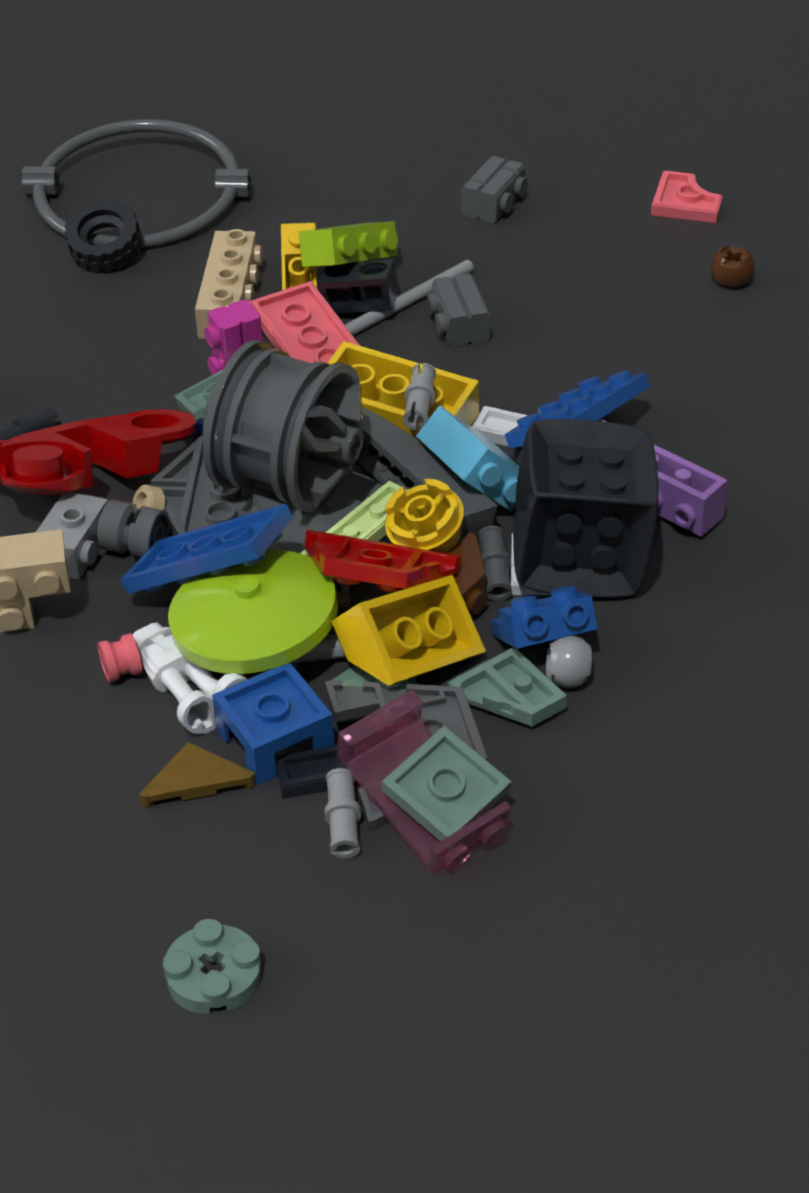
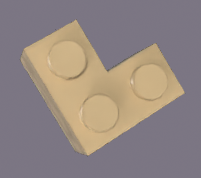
[0,529,70,633]

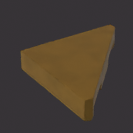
[139,742,256,808]

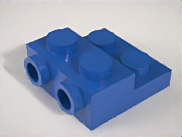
[490,586,597,649]

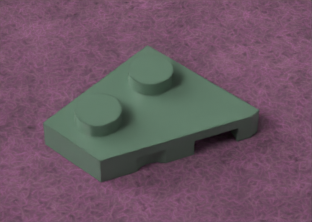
[448,647,567,727]

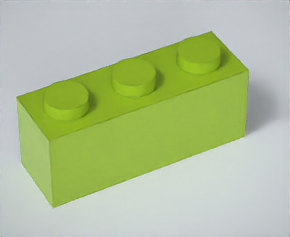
[299,221,398,267]

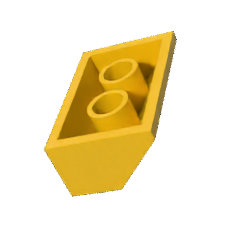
[331,575,486,686]

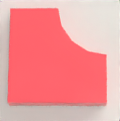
[651,171,723,223]

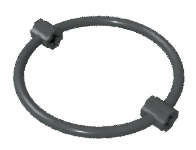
[22,119,251,249]

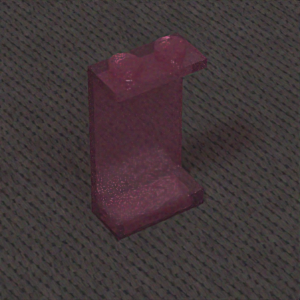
[337,689,511,876]

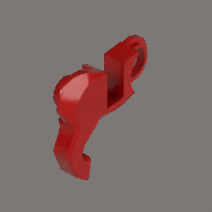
[0,409,196,495]

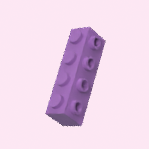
[598,419,728,536]

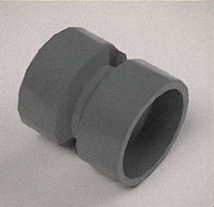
[97,499,170,557]

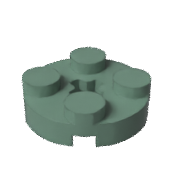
[163,919,261,1014]

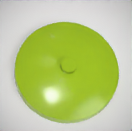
[168,549,338,674]

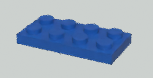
[505,370,650,449]
[120,504,293,594]

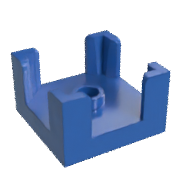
[212,663,334,786]

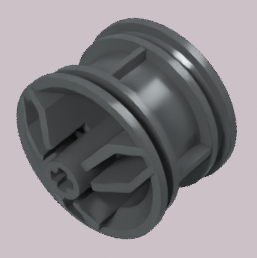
[203,340,364,513]

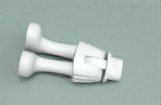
[133,622,247,734]

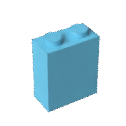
[416,405,519,511]

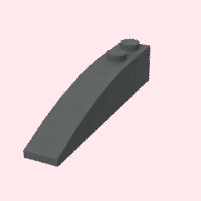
[356,406,498,541]

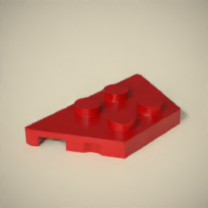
[304,530,461,592]

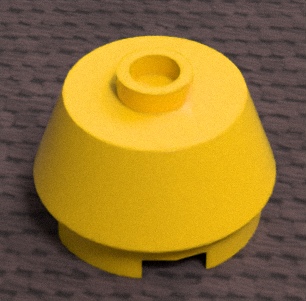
[385,479,464,553]

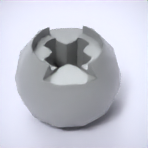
[546,635,592,689]

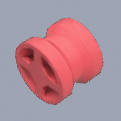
[97,633,142,682]

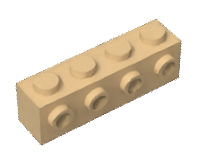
[195,229,263,339]

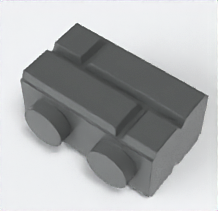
[461,155,528,224]
[427,273,490,348]

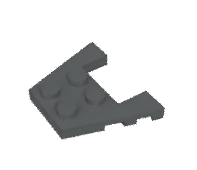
[325,680,488,831]

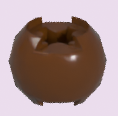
[711,246,755,288]

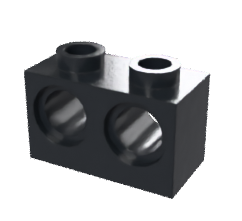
[318,259,399,314]

